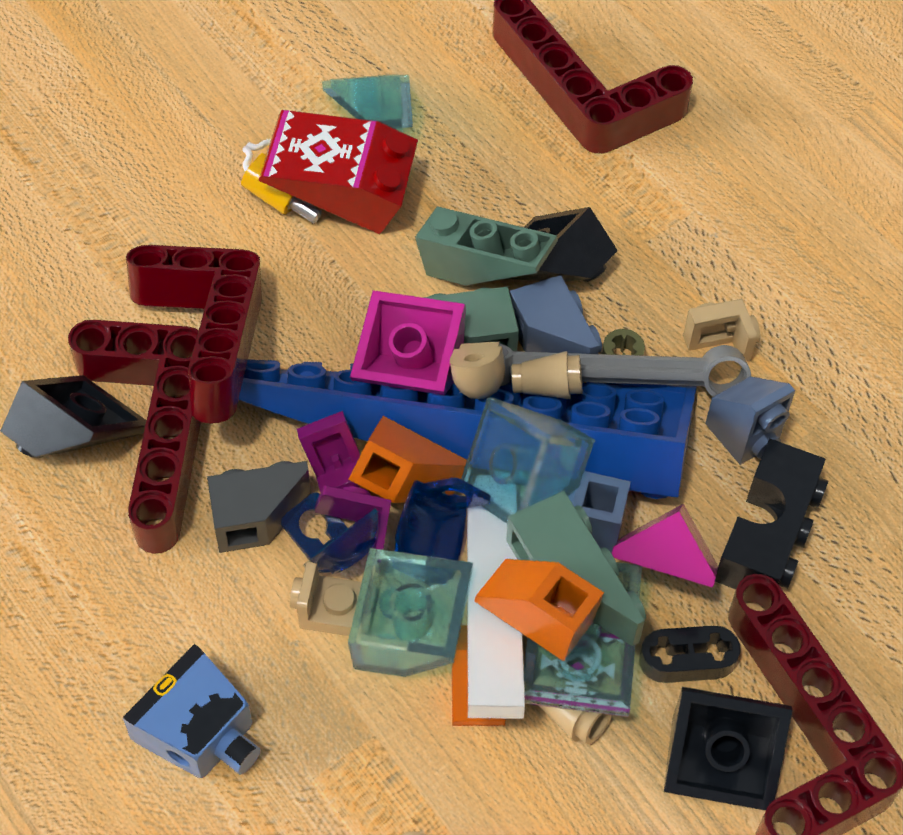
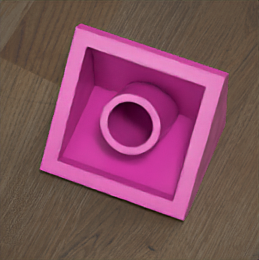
[350,290,466,395]
[611,504,718,588]

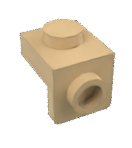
[683,299,760,361]

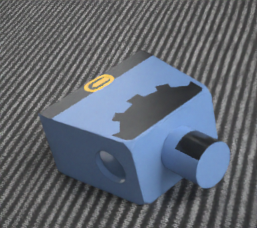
[122,644,261,778]

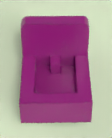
[297,411,361,493]

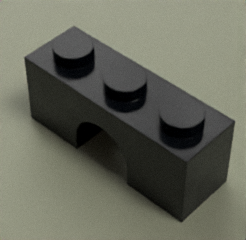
[715,438,829,589]

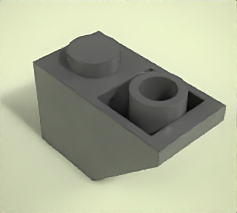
[207,461,311,553]

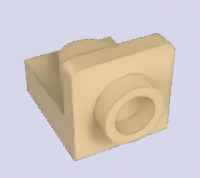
[290,561,370,638]

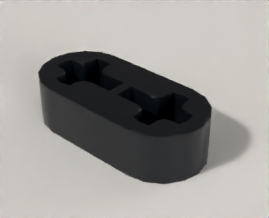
[639,626,740,683]

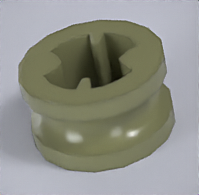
[602,329,645,356]

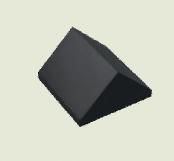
[664,687,793,810]

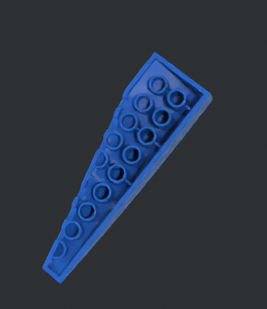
[239,359,697,499]

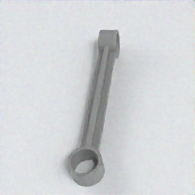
[480,342,751,397]

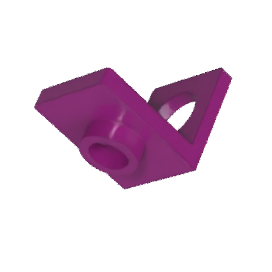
[314,486,391,572]

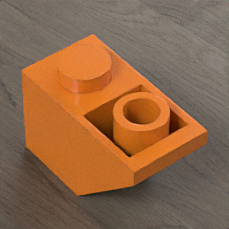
[348,416,470,504]
[474,559,604,661]

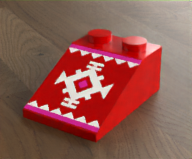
[258,110,418,234]

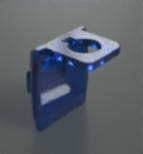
[393,478,491,587]
[280,492,378,574]

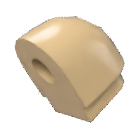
[450,342,505,400]

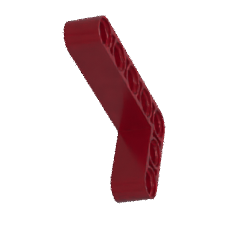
[492,0,693,154]
[126,245,262,424]
[68,320,201,554]
[728,574,903,835]

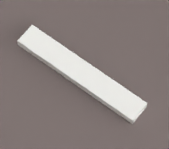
[467,474,525,719]

